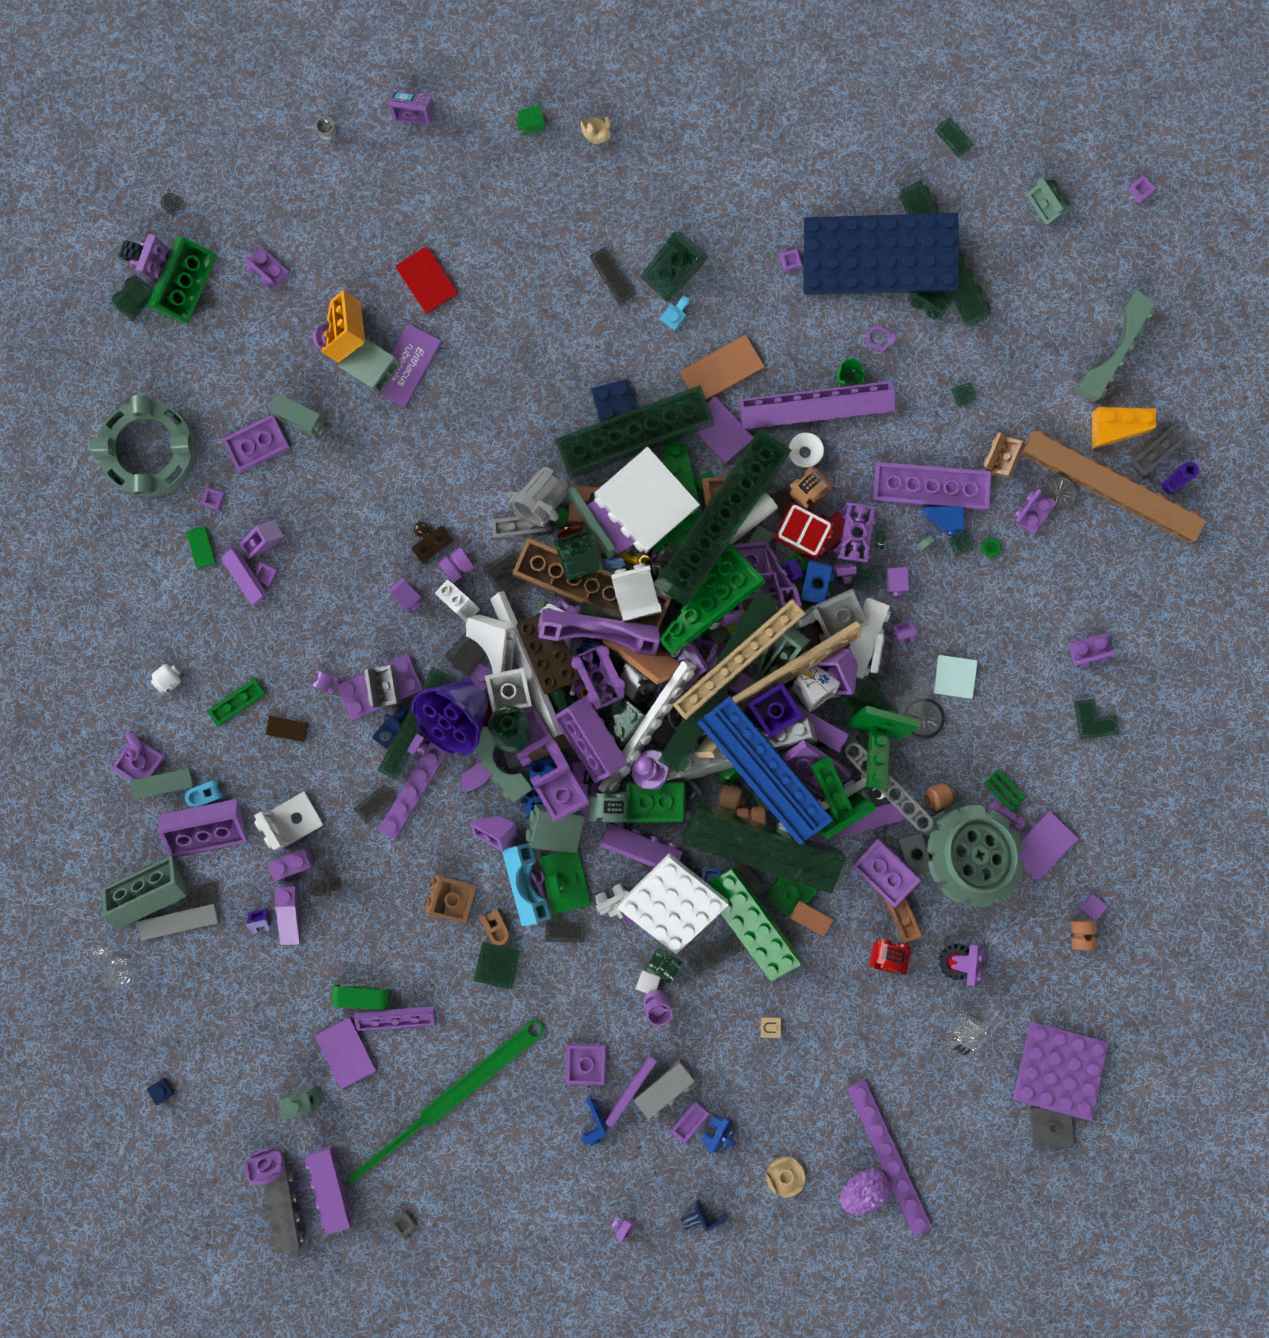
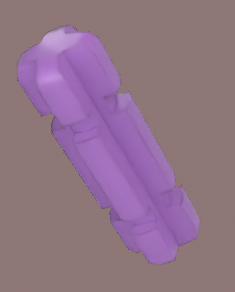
[988,802,1026,829]

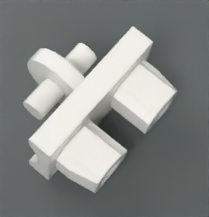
[595,884,629,919]

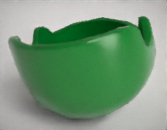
[836,358,866,387]

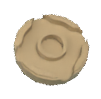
[766,1156,806,1198]

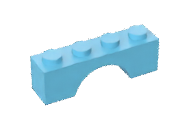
[502,843,551,926]

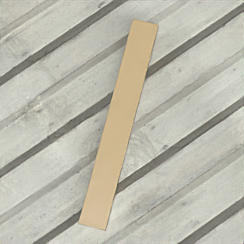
[672,599,806,720]
[732,621,861,710]

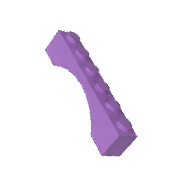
[538,608,660,656]

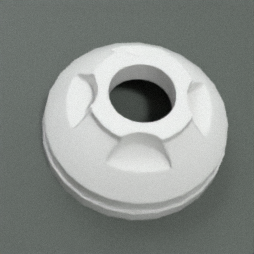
[789,433,824,468]

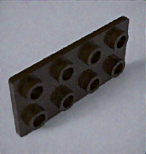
[516,609,580,695]

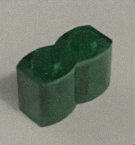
[111,275,154,322]

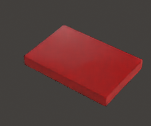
[395,246,458,314]

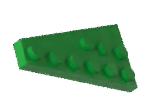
[653,442,711,558]

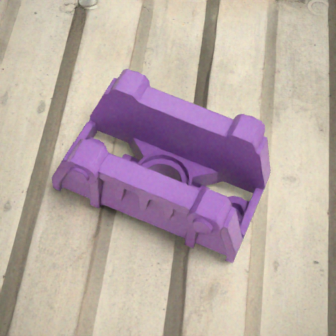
[832,502,876,563]
[571,645,625,710]

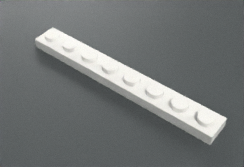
[598,661,697,793]

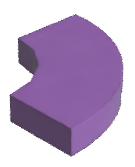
[461,750,499,792]

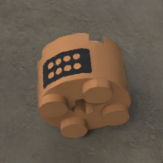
[790,466,834,510]

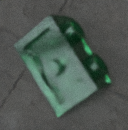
[908,292,953,320]

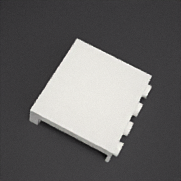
[594,447,700,554]

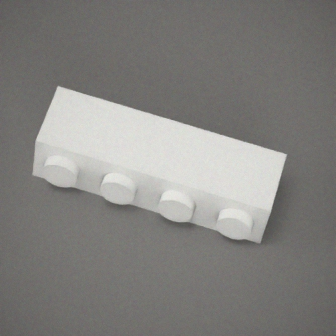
[847,598,891,680]

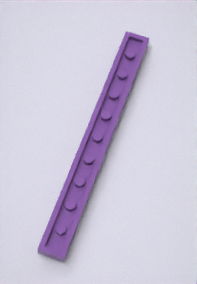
[378,663,493,840]

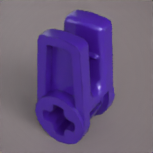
[1161,462,1199,495]

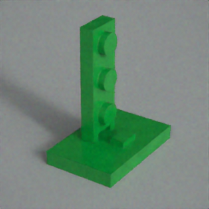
[848,706,920,791]
[811,756,876,839]
[540,849,591,914]

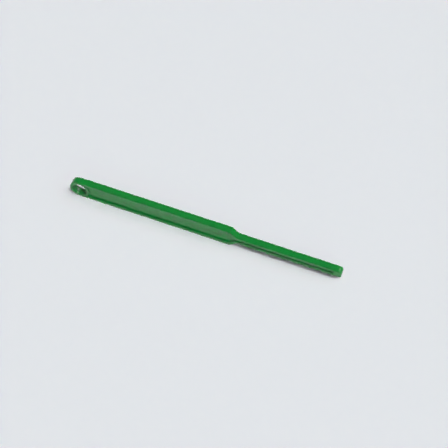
[347,1021,544,1184]

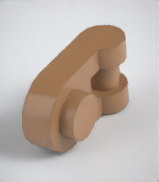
[479,908,509,945]

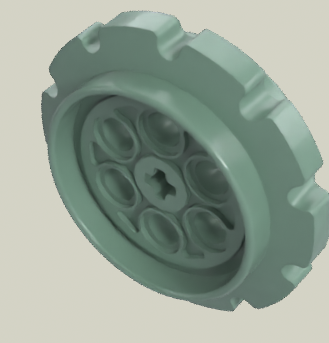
[927,805,1024,908]

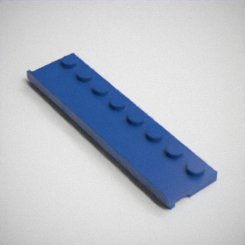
[697,696,832,845]

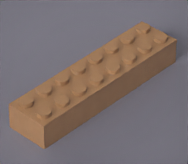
[512,538,671,629]

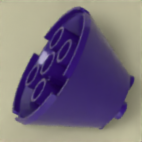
[412,678,489,756]

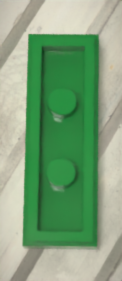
[207,678,266,727]

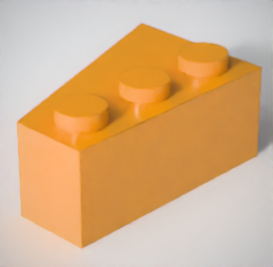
[321,290,365,363]
[1092,407,1156,450]

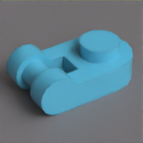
[185,780,223,808]

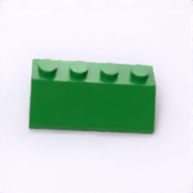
[146,236,217,324]

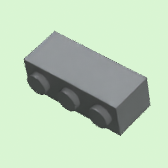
[633,1060,695,1120]

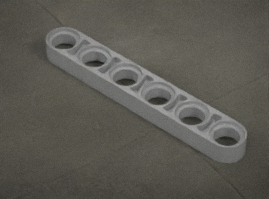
[844,743,933,831]

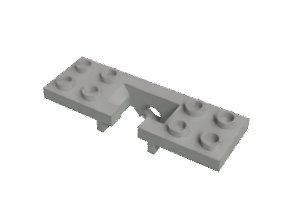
[745,589,869,666]

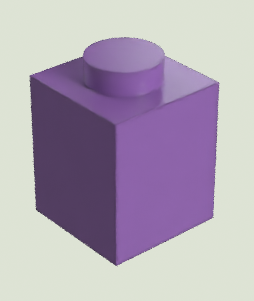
[885,567,909,597]

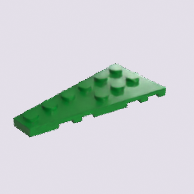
[660,544,766,656]

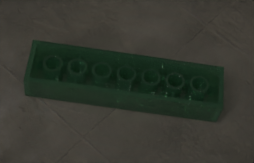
[555,385,714,479]
[682,801,846,894]

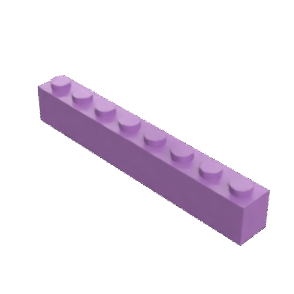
[739,381,895,429]

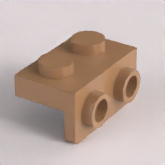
[984,432,1025,479]

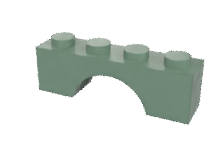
[472,726,533,803]

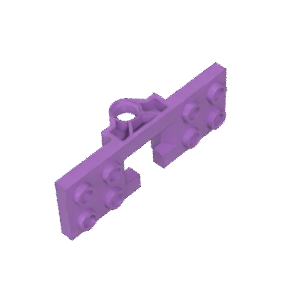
[499,705,589,823]

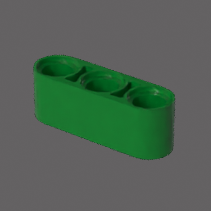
[331,985,390,1010]

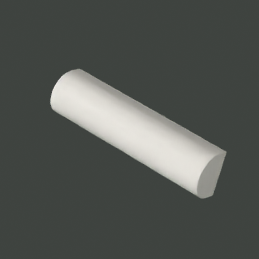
[708,493,778,556]

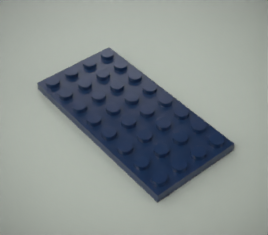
[803,213,959,295]

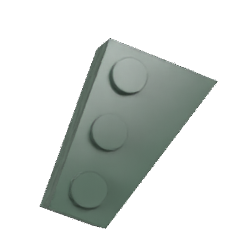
[756,627,810,681]

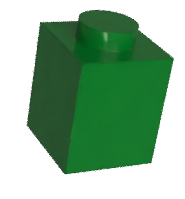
[515,105,545,136]

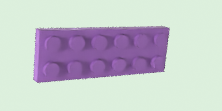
[872,462,991,511]

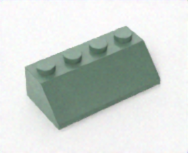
[102,856,187,930]

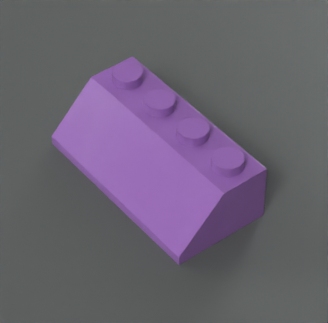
[554,696,628,783]
[158,799,248,857]
[600,822,682,867]

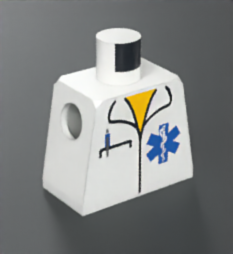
[792,665,840,712]

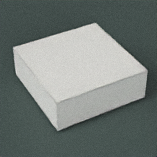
[636,970,661,993]

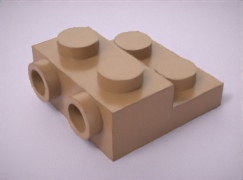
[423,874,476,924]

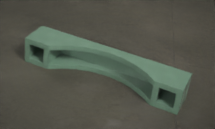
[1075,290,1156,402]

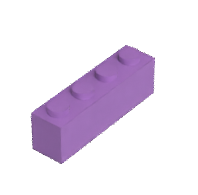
[305,1146,353,1235]

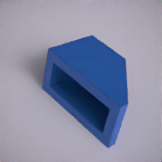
[921,506,964,536]

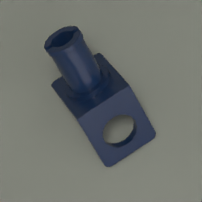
[372,705,411,749]
[681,1200,728,1231]

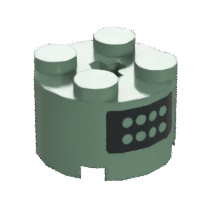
[588,793,628,822]

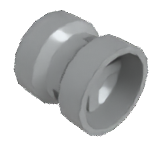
[315,116,337,141]

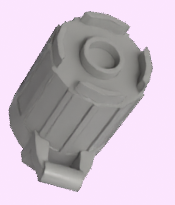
[507,467,569,527]

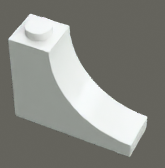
[466,614,517,674]

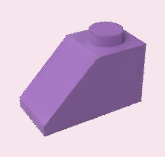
[239,520,284,560]
[388,578,423,612]
[470,816,518,852]

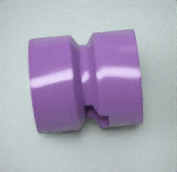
[438,548,475,583]
[643,990,672,1026]

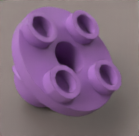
[632,750,671,790]

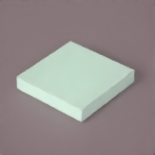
[933,655,978,699]

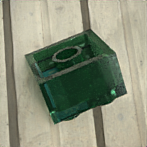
[553,528,604,581]

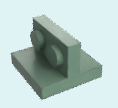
[1026,177,1075,225]

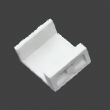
[611,564,662,622]

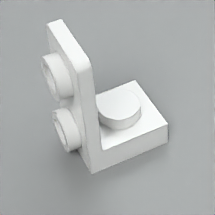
[435,580,480,623]

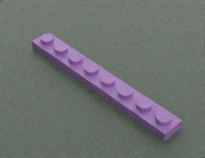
[846,1079,932,1236]

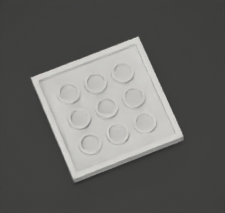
[617,853,729,954]

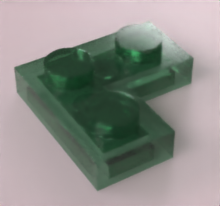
[1073,699,1119,740]

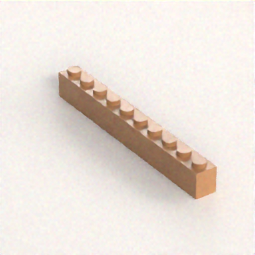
[1021,430,1206,543]

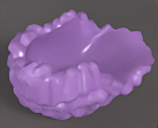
[839,1168,892,1216]

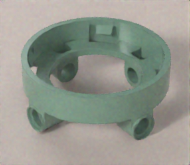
[90,395,197,497]

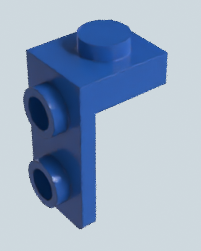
[581,1096,608,1146]

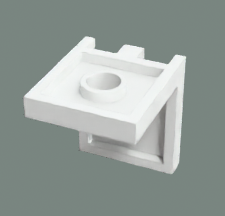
[254,791,324,850]

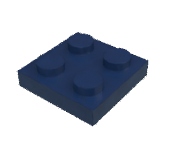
[591,379,638,426]

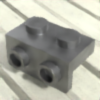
[364,665,401,708]

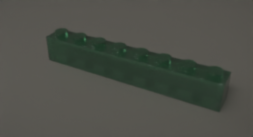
[898,180,991,328]

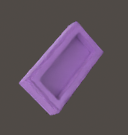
[669,1100,710,1144]

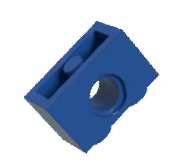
[800,562,834,605]

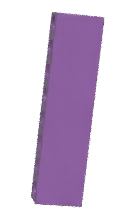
[704,656,848,754]

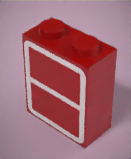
[772,503,834,561]

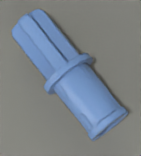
[598,556,625,572]

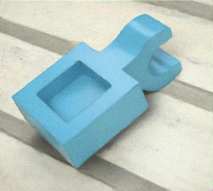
[660,295,690,331]

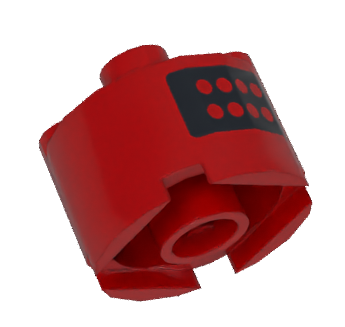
[868,939,912,975]

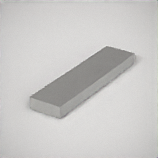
[137,904,219,941]

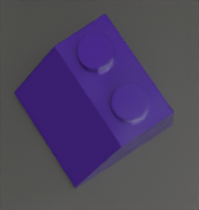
[747,683,804,738]

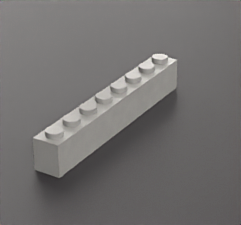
[666,718,817,782]

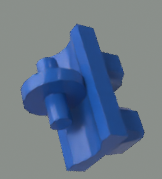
[701,1115,736,1154]

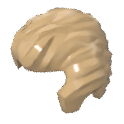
[581,116,611,144]

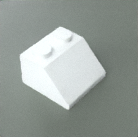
[485,668,532,714]

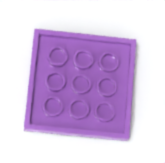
[1013,1021,1108,1121]

